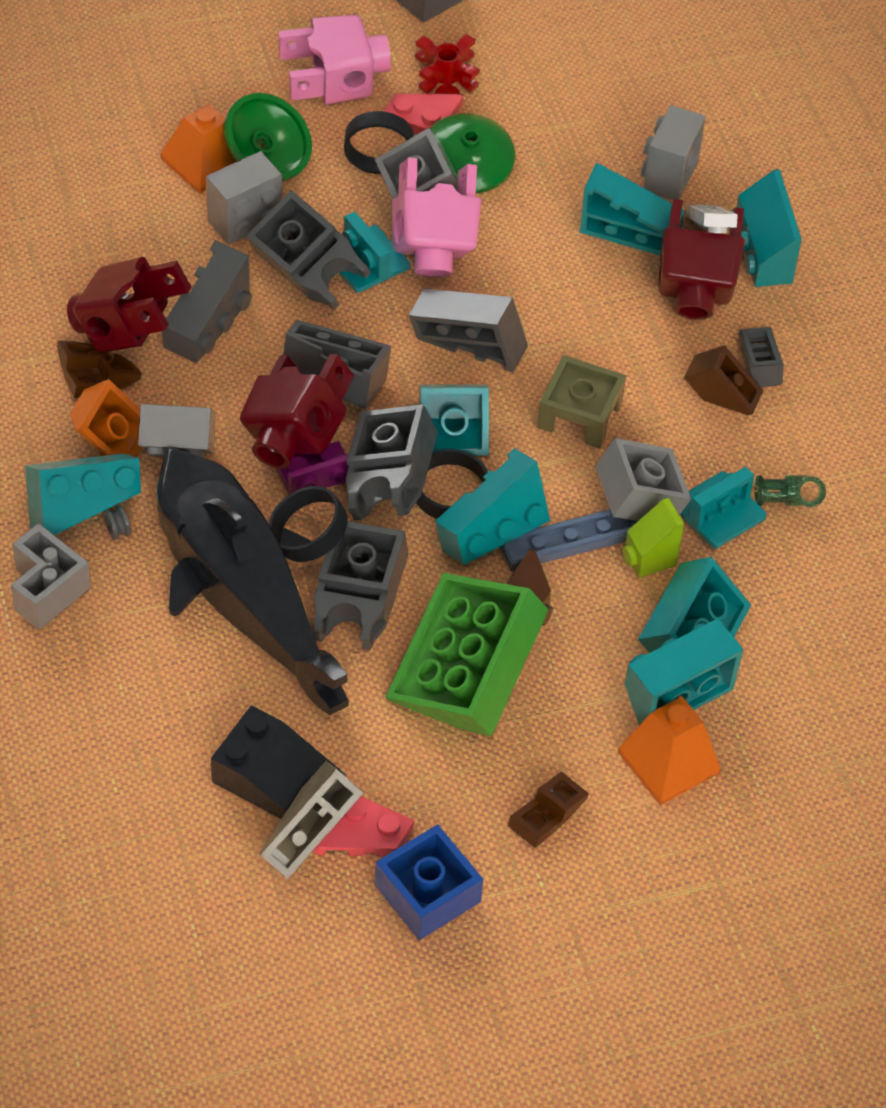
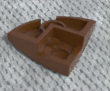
[57,341,142,398]

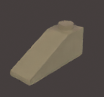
[259,761,363,879]

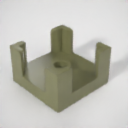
[537,355,626,449]

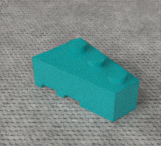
[579,162,685,255]
[435,448,550,565]
[25,453,141,535]

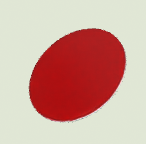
[435,84,460,94]

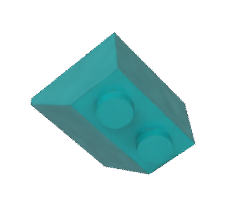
[419,384,489,456]

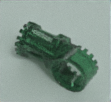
[754,475,826,507]

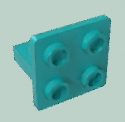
[339,211,410,293]
[680,466,767,549]

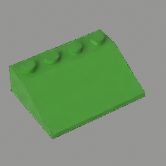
[385,573,549,736]

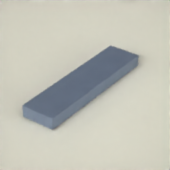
[500,509,638,571]

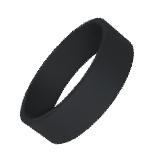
[344,111,414,174]
[416,449,488,519]
[268,486,348,562]

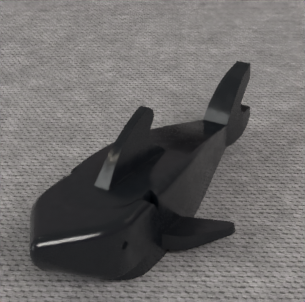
[157,446,349,715]

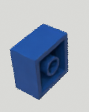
[375,824,483,941]

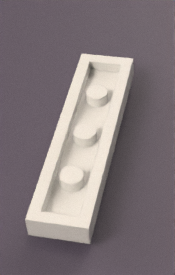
[686,204,737,233]

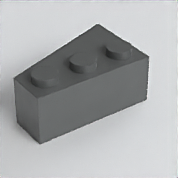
[162,240,252,363]
[409,288,528,373]
[283,320,391,410]

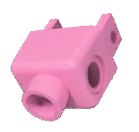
[278,15,391,105]
[392,157,482,277]

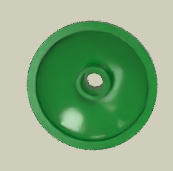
[224,93,312,181]
[430,113,515,193]

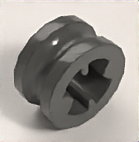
[104,505,131,540]

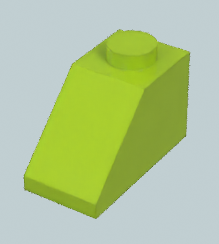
[622,498,684,578]

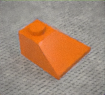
[160,104,237,194]
[70,379,142,457]
[618,696,721,805]

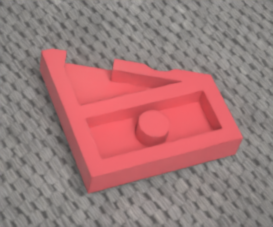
[384,93,464,134]
[313,796,414,856]

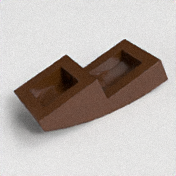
[507,771,589,848]

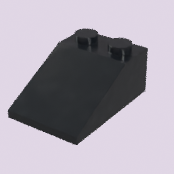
[211,705,346,819]

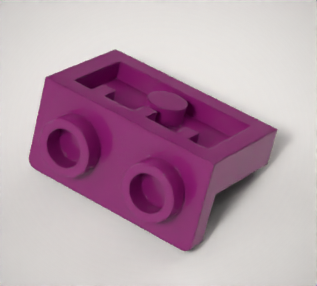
[276,441,349,494]

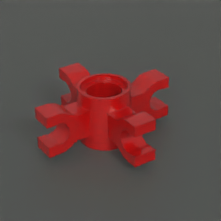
[415,34,480,94]

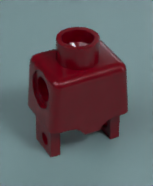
[658,199,745,320]
[67,257,192,352]
[240,354,355,469]

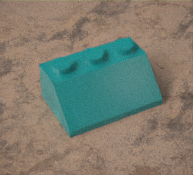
[732,169,802,287]
[638,556,751,653]
[624,618,744,725]

